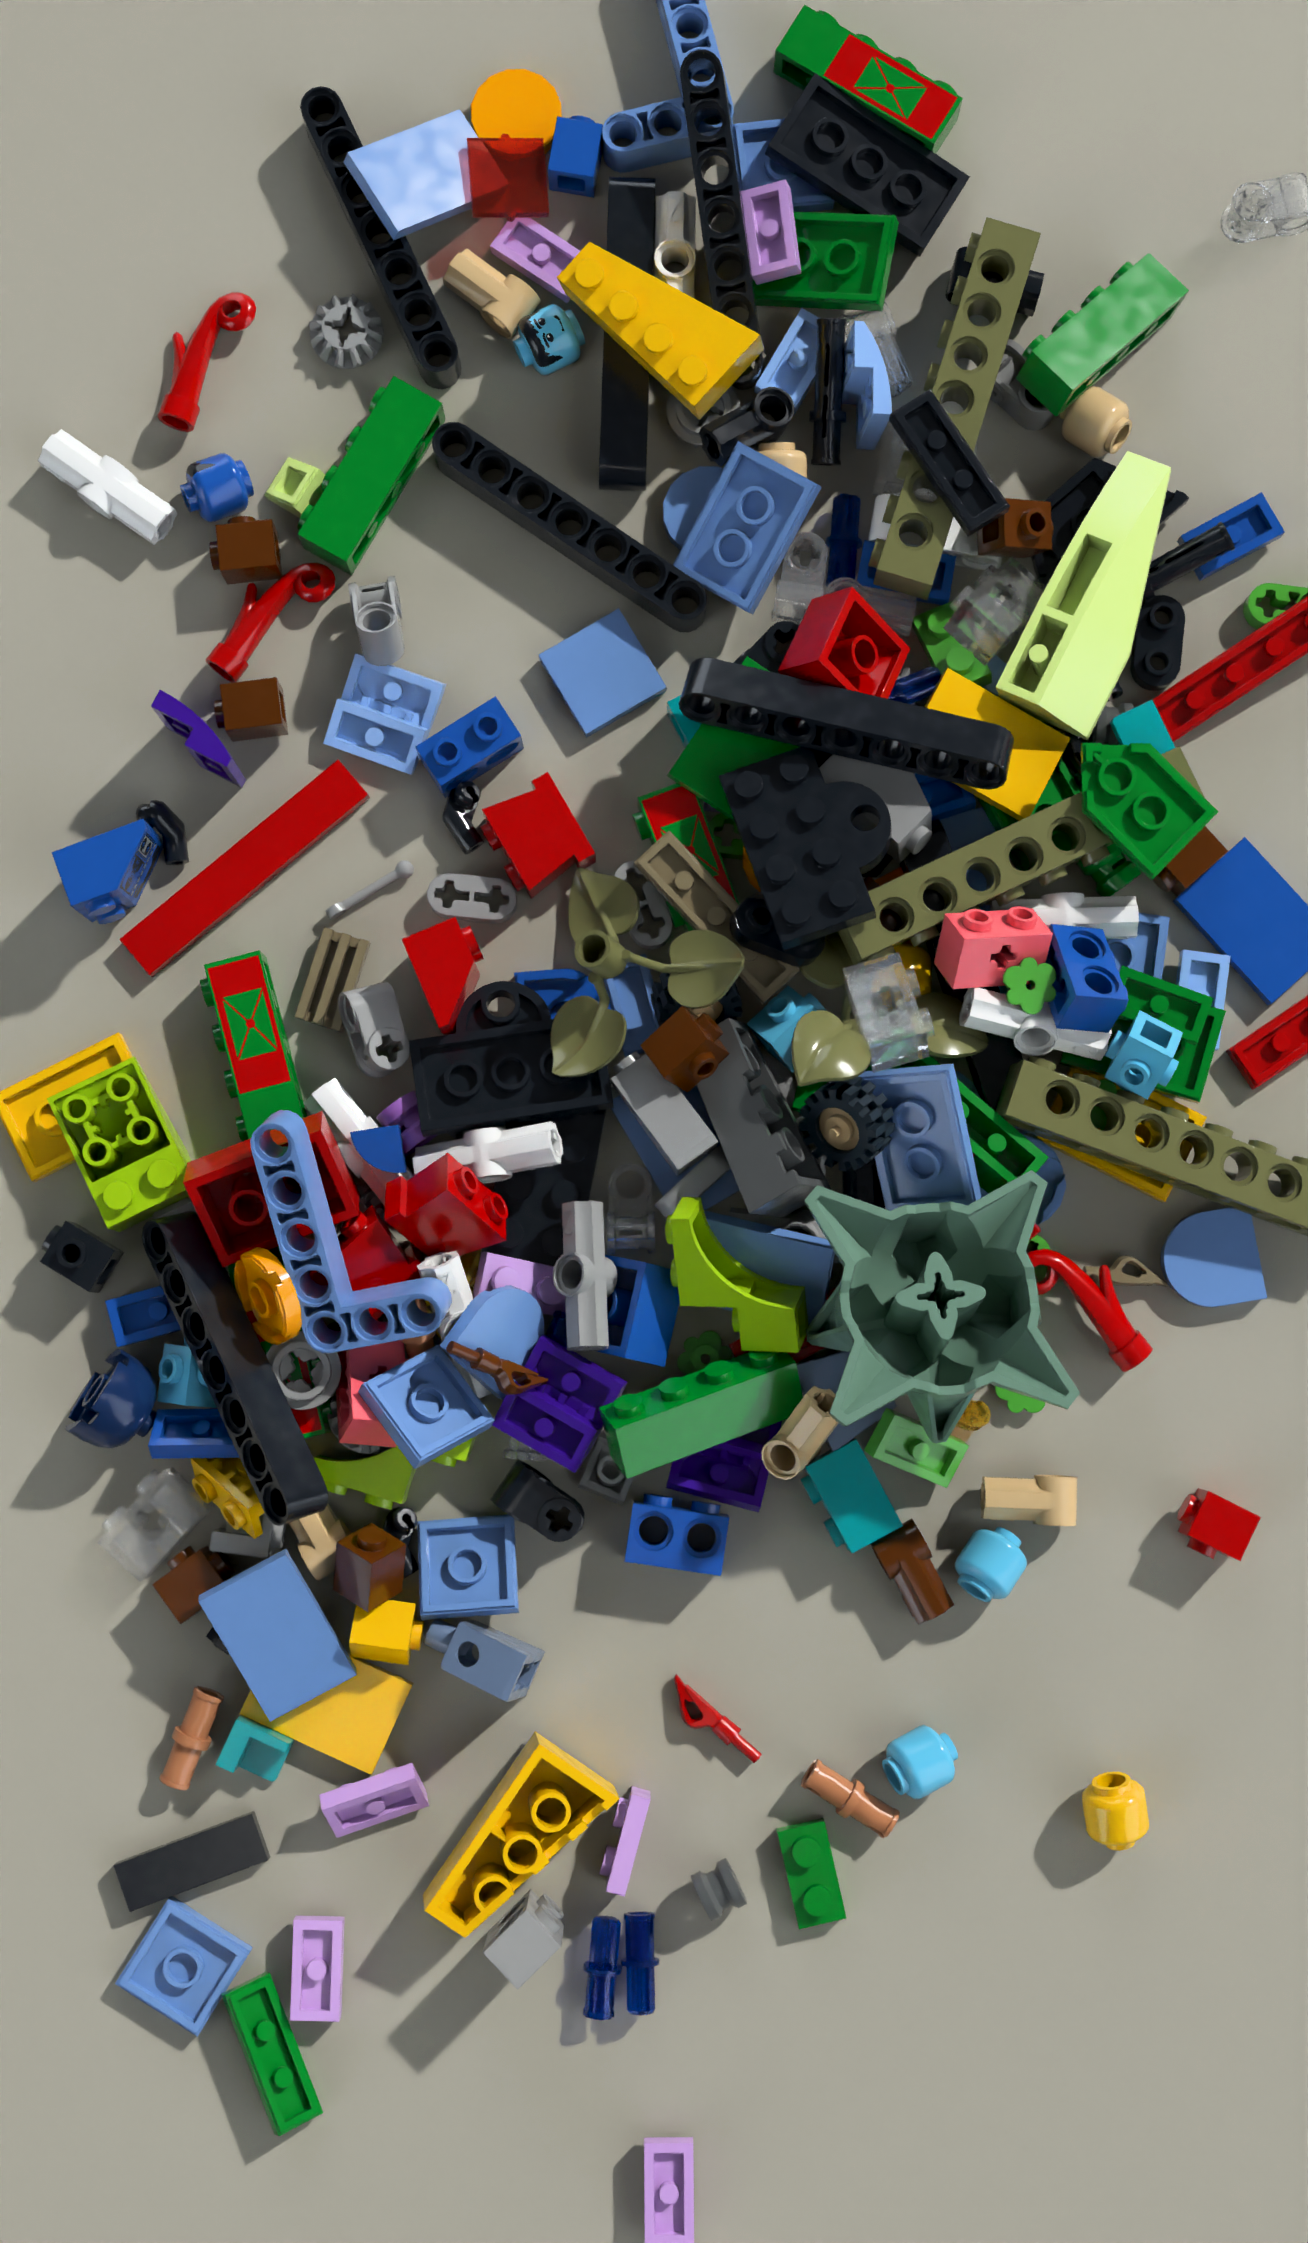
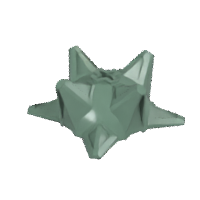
[804,1170,1080,1443]

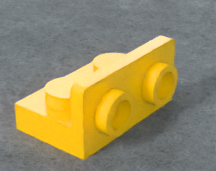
[190,1458,265,1539]

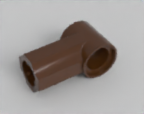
[870,1518,954,1625]

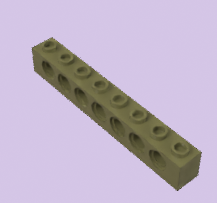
[868,217,1041,600]
[838,746,1205,968]
[995,1056,1308,1237]

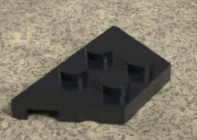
[1031,458,1189,595]

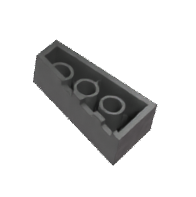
[696,1018,831,1217]

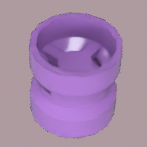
[376,1090,437,1157]

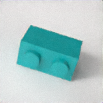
[800,1438,903,1553]

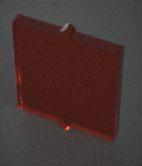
[467,134,549,222]

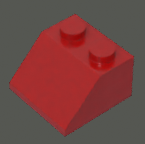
[778,587,911,699]
[402,916,484,1035]

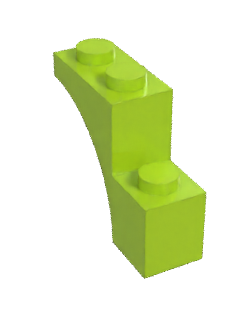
[665,1197,808,1353]
[314,1404,485,1509]

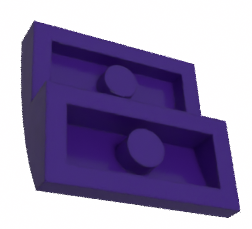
[151,690,246,788]
[492,1335,628,1473]
[666,1421,782,1512]

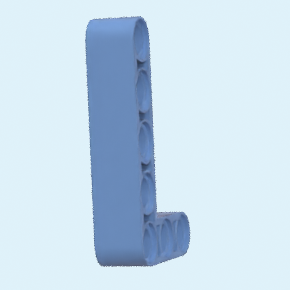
[602,0,734,173]
[250,1110,452,1353]

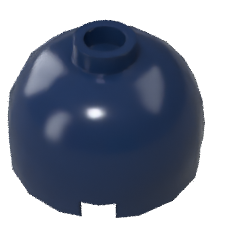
[65,1349,157,1448]

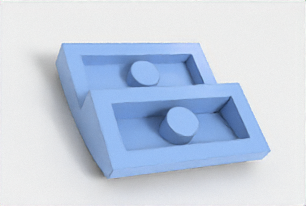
[842,321,892,450]
[323,653,447,775]

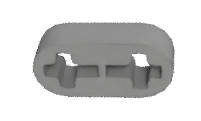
[614,860,672,950]
[427,873,517,924]
[654,1144,731,1219]

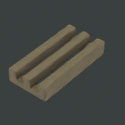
[294,927,371,1032]

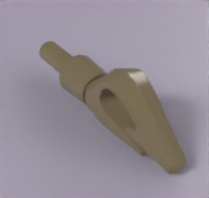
[1057,1255,1167,1287]

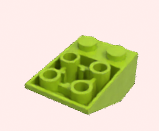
[47,1056,192,1232]

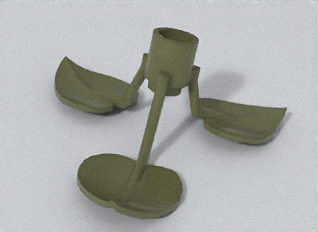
[551,868,745,1077]
[791,931,989,1087]

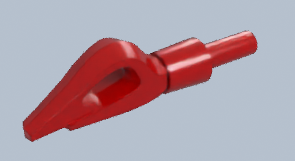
[674,1673,762,1763]

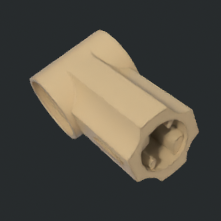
[443,248,541,339]
[761,1386,839,1480]
[980,1475,1077,1526]
[289,1503,351,1581]

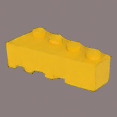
[557,241,764,420]
[423,1731,620,1938]

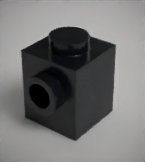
[40,1221,124,1293]

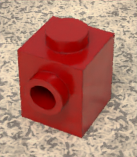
[1177,1488,1261,1561]

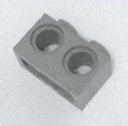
[483,1889,564,1990]

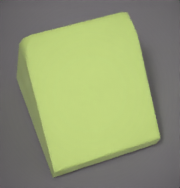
[264,457,325,518]

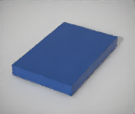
[1172,837,1308,1005]

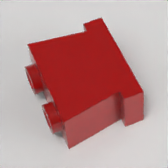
[480,772,596,899]
[384,1153,508,1257]
[310,1205,425,1320]

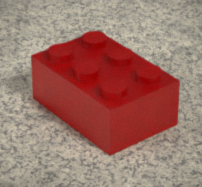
[183,1111,360,1267]

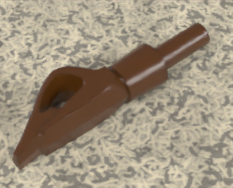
[446,1341,548,1395]

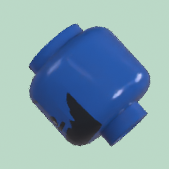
[180,453,254,523]

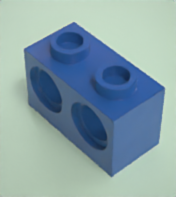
[415,696,524,798]
[1046,924,1129,1033]
[624,1493,730,1576]

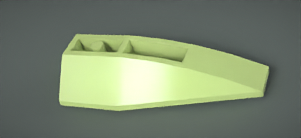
[995,451,1171,740]

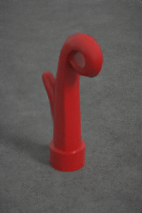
[158,292,256,432]
[205,562,336,683]
[1027,1249,1153,1372]

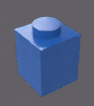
[547,116,603,198]

